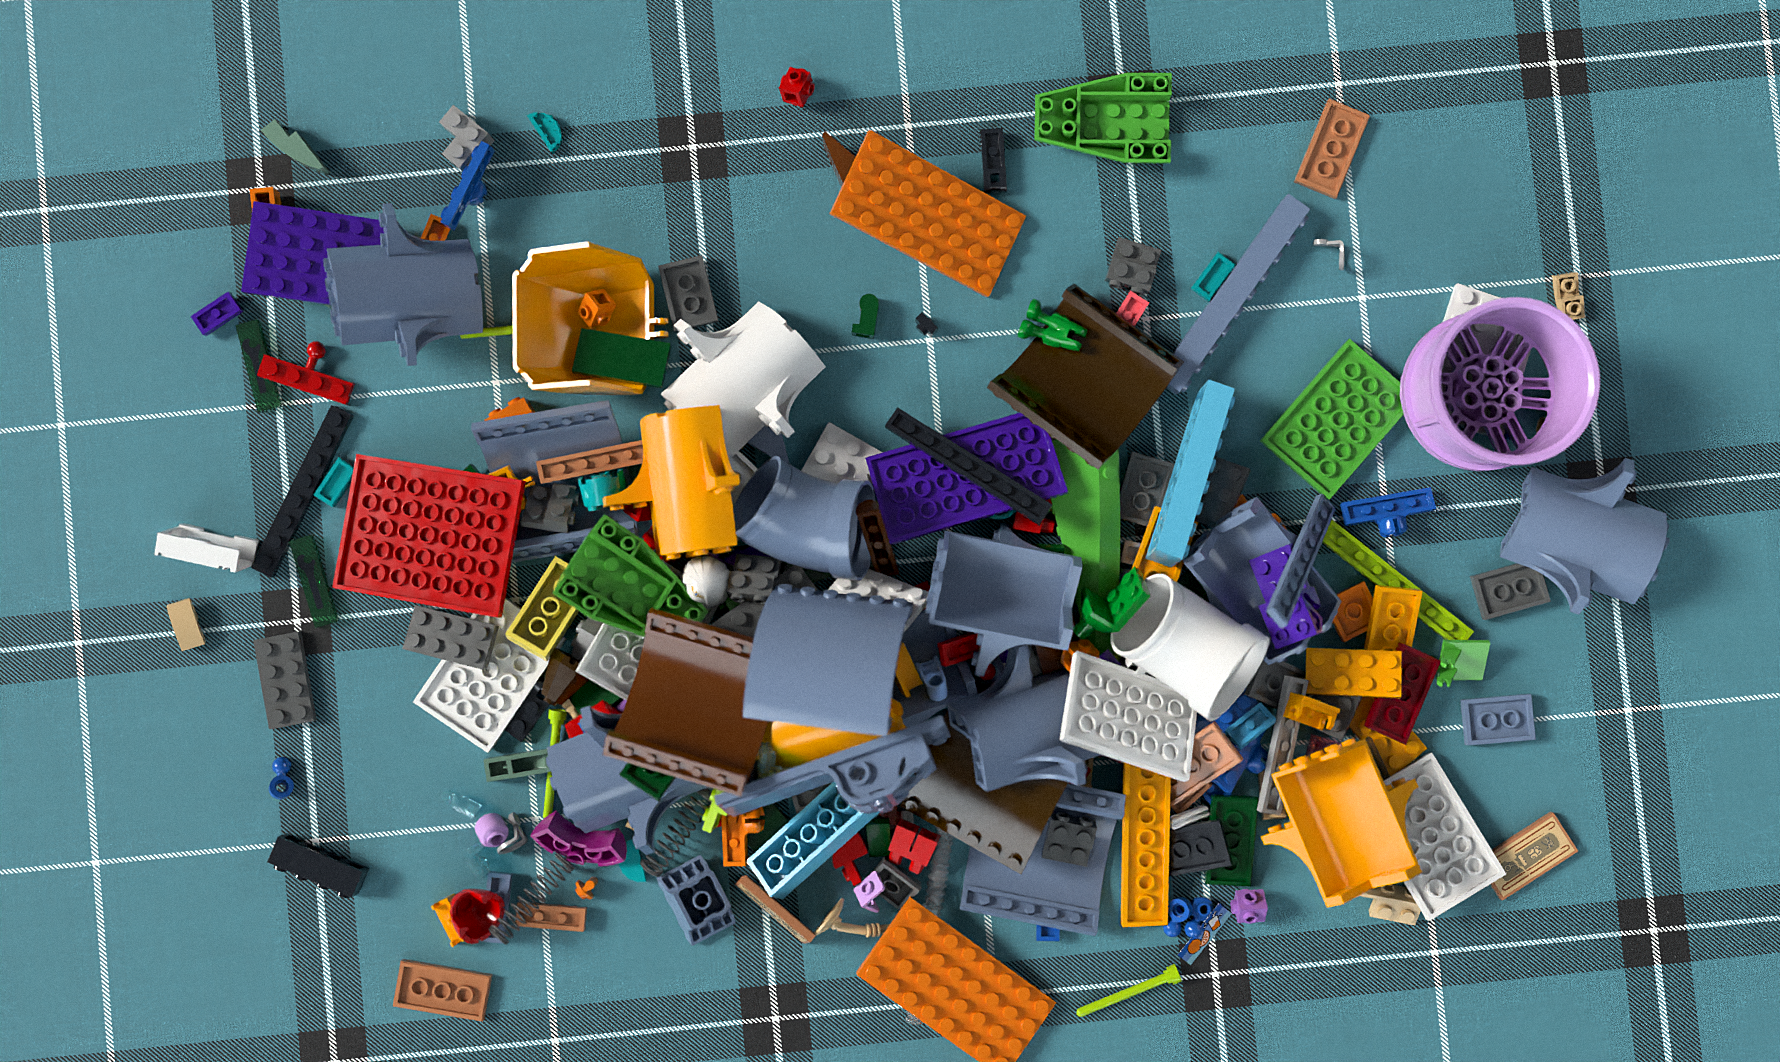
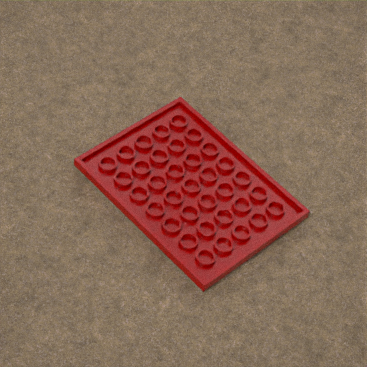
[332,454,526,618]

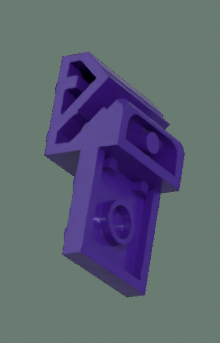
[1249,543,1323,649]

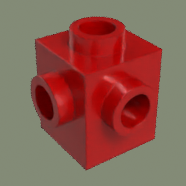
[779,67,815,107]

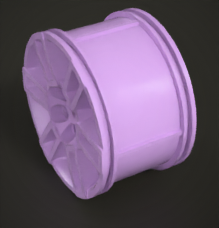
[1400,297,1600,471]

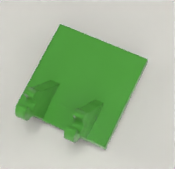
[1436,640,1490,687]

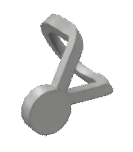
[1313,239,1345,271]
[497,812,528,855]

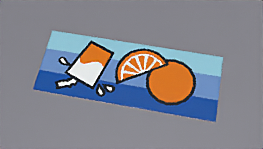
[1178,904,1232,965]

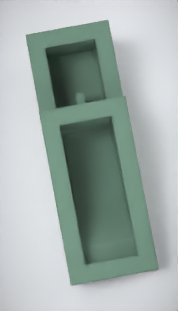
[261,119,331,175]
[483,749,551,782]

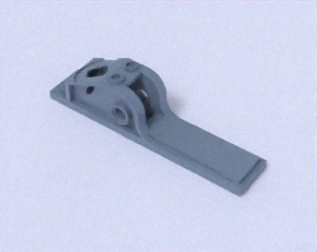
[714,716,951,817]

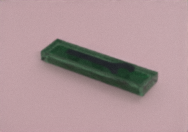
[235,320,282,413]
[289,535,339,628]

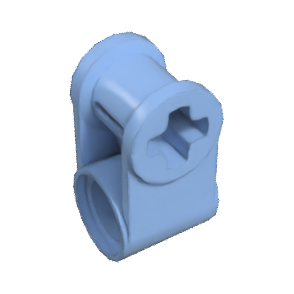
[915,655,948,701]

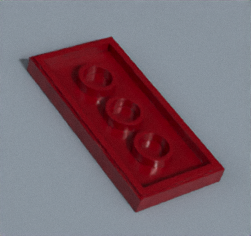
[1364,642,1441,745]

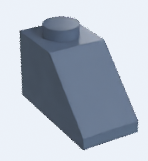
[747,426,790,464]

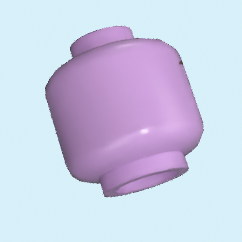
[475,813,509,847]

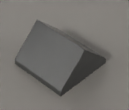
[871,856,922,911]

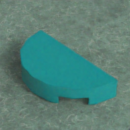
[527,112,562,154]
[619,838,647,882]

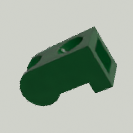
[851,294,879,339]

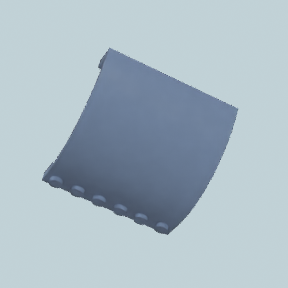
[471,400,639,563]
[743,584,914,736]
[960,784,1126,936]

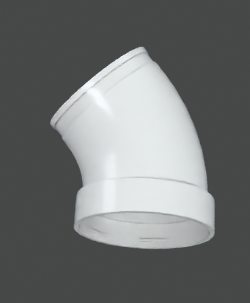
[1110,574,1270,721]

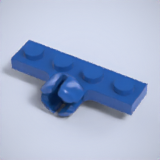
[440,141,495,231]
[1340,487,1436,537]
[1195,688,1259,734]
[1212,730,1268,793]

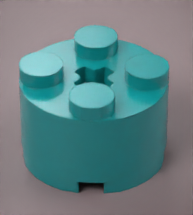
[578,468,627,511]

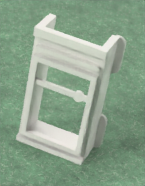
[154,523,259,573]

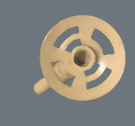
[814,898,890,937]

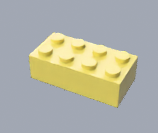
[505,556,579,662]

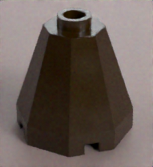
[541,648,590,706]

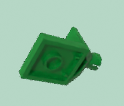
[1073,567,1151,640]

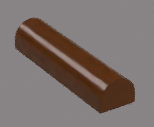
[856,499,899,576]

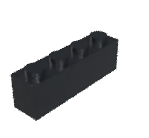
[267,834,369,898]

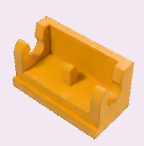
[1283,692,1340,730]
[431,893,463,947]

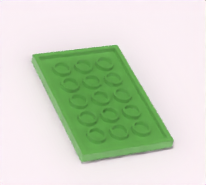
[1259,339,1404,500]

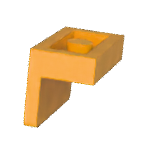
[894,641,922,698]

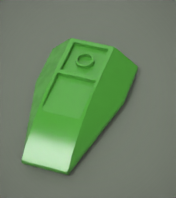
[1034,73,1172,164]
[552,514,708,637]

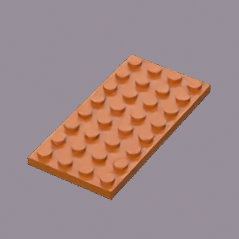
[829,130,1026,297]
[856,897,1056,1062]

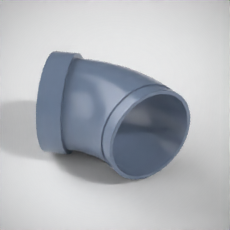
[733,456,877,581]

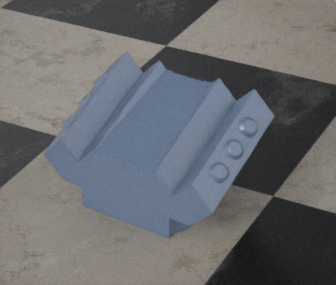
[657,855,736,946]

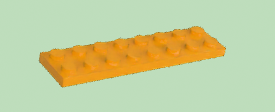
[1121,762,1171,927]

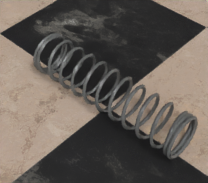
[640,788,712,877]
[488,853,575,945]

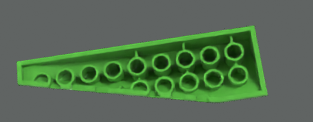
[1051,440,1120,655]

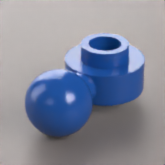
[269,757,294,800]
[1163,897,1193,937]
[1184,897,1214,938]

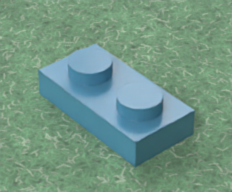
[1225,702,1276,750]

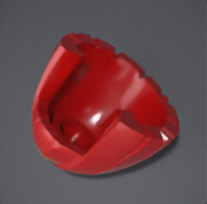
[450,889,505,944]

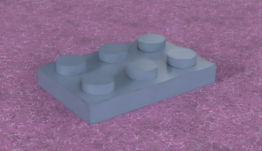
[1460,694,1536,745]

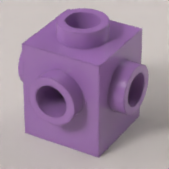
[1230,889,1268,924]

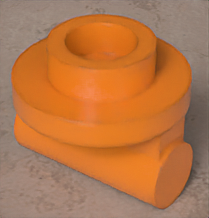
[575,877,598,900]

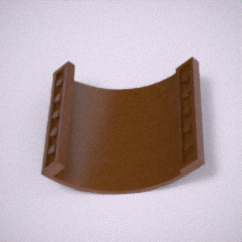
[603,608,769,796]

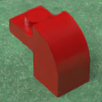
[833,831,868,886]

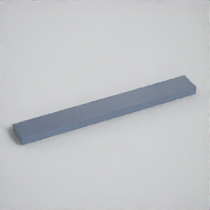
[1266,493,1336,628]

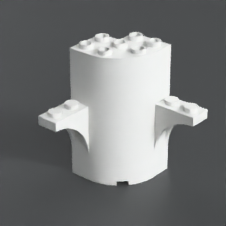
[661,302,826,459]

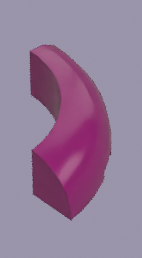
[530,811,627,866]

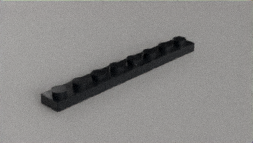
[251,405,354,578]
[885,407,1053,526]

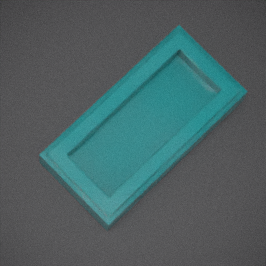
[1190,252,1236,302]
[313,457,354,508]

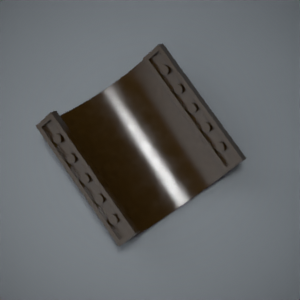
[987,284,1184,470]
[900,680,1069,874]

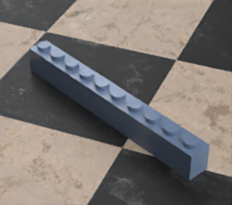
[1167,193,1310,394]

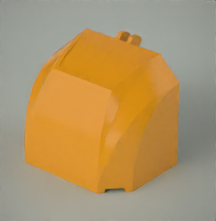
[512,242,668,395]

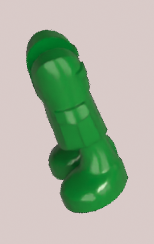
[1017,298,1088,351]

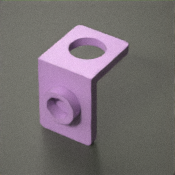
[853,871,885,913]

